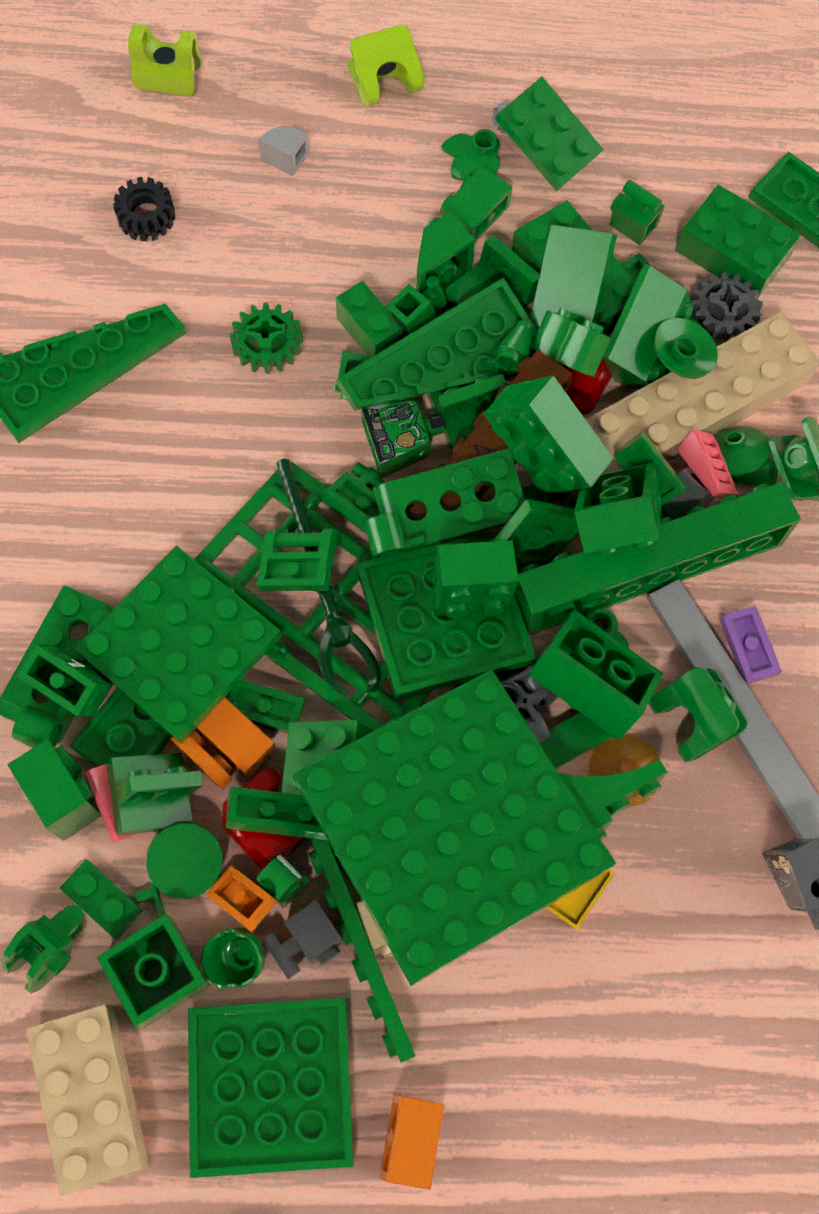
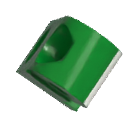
[256,855,310,909]

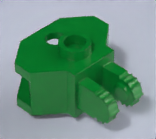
[2,903,84,994]

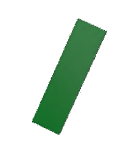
[134,875,166,916]

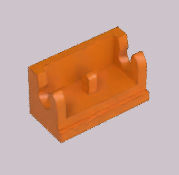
[195,698,275,781]
[379,1094,445,1190]

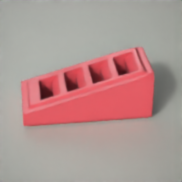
[677,430,739,499]

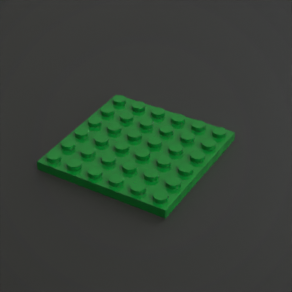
[293,669,616,986]

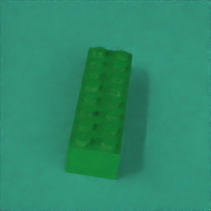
[514,482,801,635]

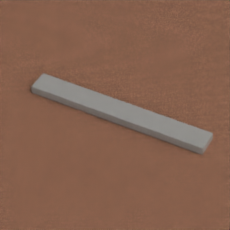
[647,579,819,839]

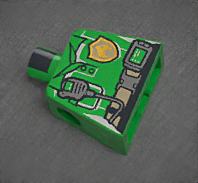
[361,400,445,478]

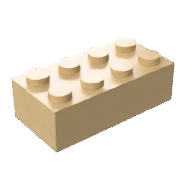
[26,1004,150,1196]

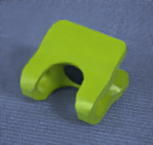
[128,23,202,96]
[348,25,424,107]

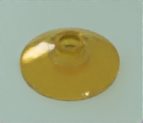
[588,735,661,807]

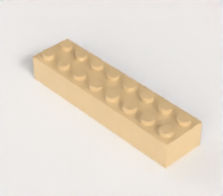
[578,312,819,492]

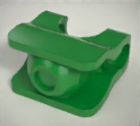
[768,417,819,502]
[648,667,748,762]

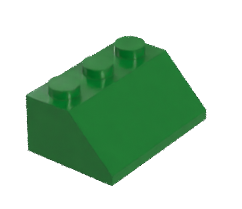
[603,264,693,390]

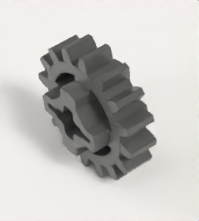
[690,272,763,342]

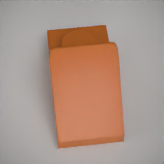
[206,865,277,933]

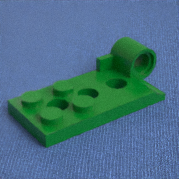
[364,448,525,558]
[0,585,115,748]

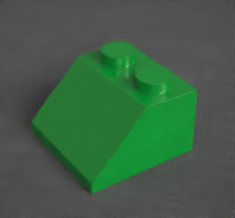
[416,212,475,294]

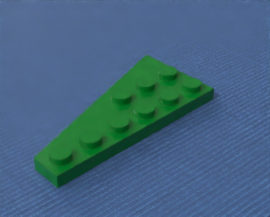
[335,277,556,411]
[0,303,186,443]

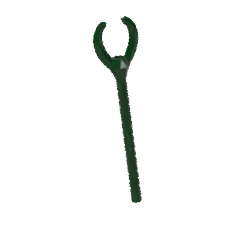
[276,458,381,694]

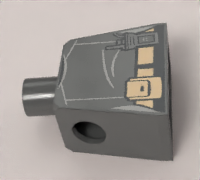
[762,838,819,930]

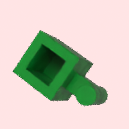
[609,179,664,245]
[385,276,447,337]

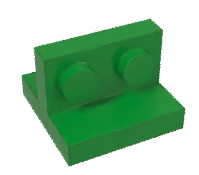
[427,374,506,451]
[106,753,203,835]

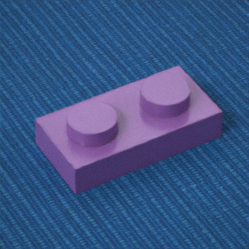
[719,606,782,684]

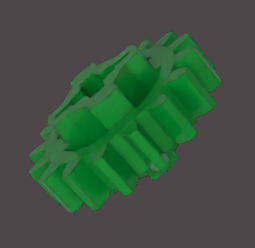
[230,302,303,374]

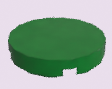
[146,821,223,899]

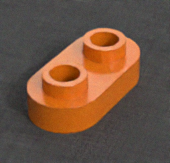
[170,731,233,790]

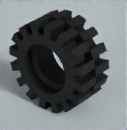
[113,177,176,242]

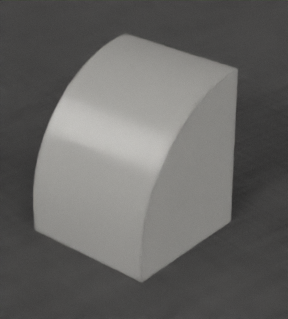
[258,127,309,176]

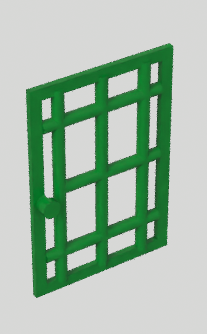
[194,461,433,731]

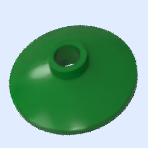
[653,318,718,379]
[713,426,771,477]

